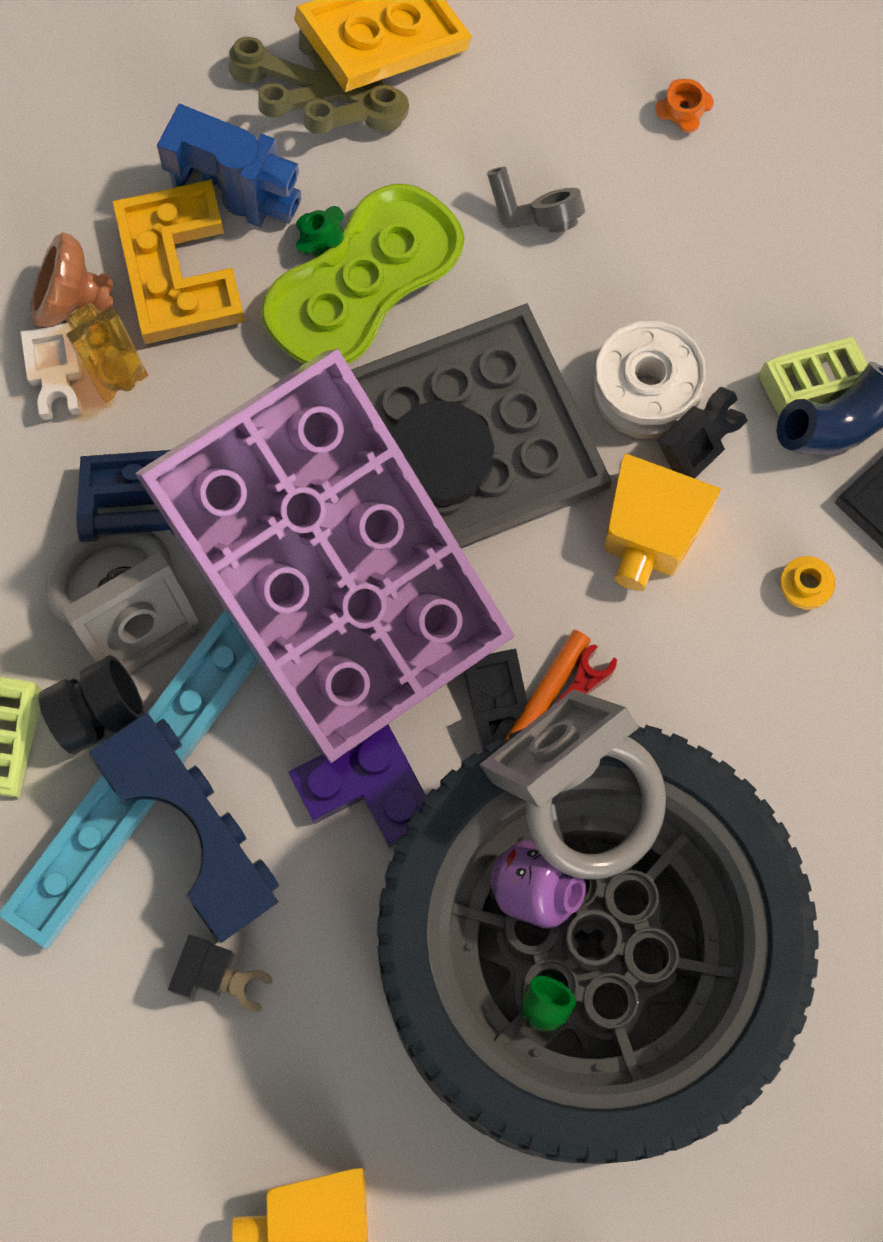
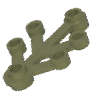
[229,29,409,134]

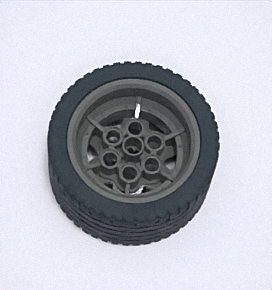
[377,725,819,1164]

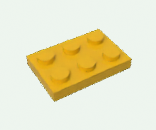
[294,0,472,92]

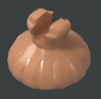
[30,232,113,328]

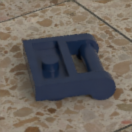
[76,450,175,542]

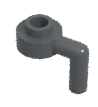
[487,167,585,233]

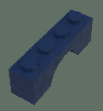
[89,712,279,943]

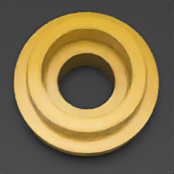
[780,556,835,610]

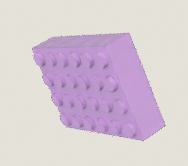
[135,349,515,763]

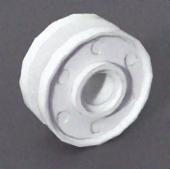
[594,321,706,439]

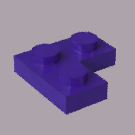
[288,724,426,848]

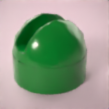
[521,976,576,1032]

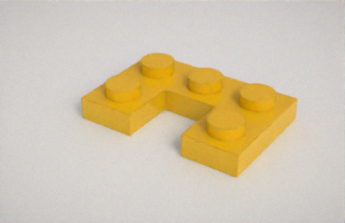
[112,179,245,344]

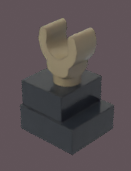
[168,934,273,1012]

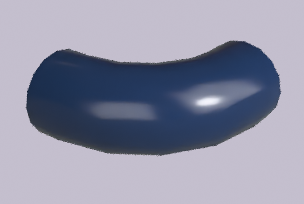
[776,362,883,455]

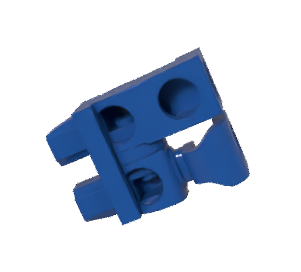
[157,103,301,228]

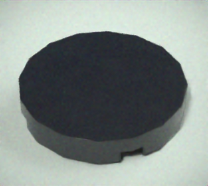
[390,400,494,506]

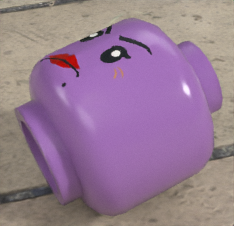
[490,840,586,928]

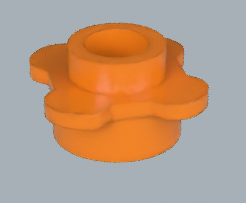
[655,79,714,133]

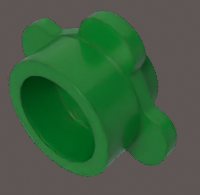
[296,206,344,257]

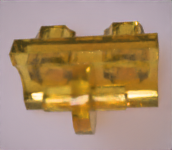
[66,303,149,403]

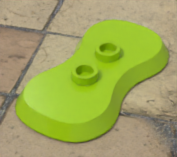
[261,184,464,364]

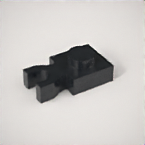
[657,387,748,479]

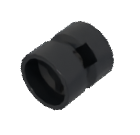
[38,655,144,755]

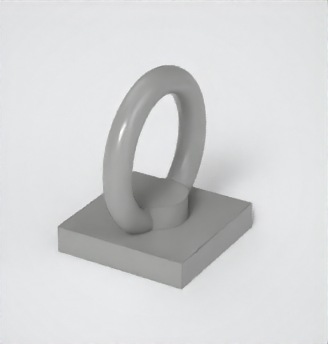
[46,532,203,673]
[479,689,666,879]

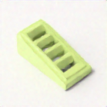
[758,336,867,416]
[0,677,42,798]

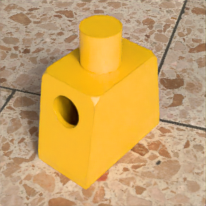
[604,453,721,591]
[232,1168,368,1242]

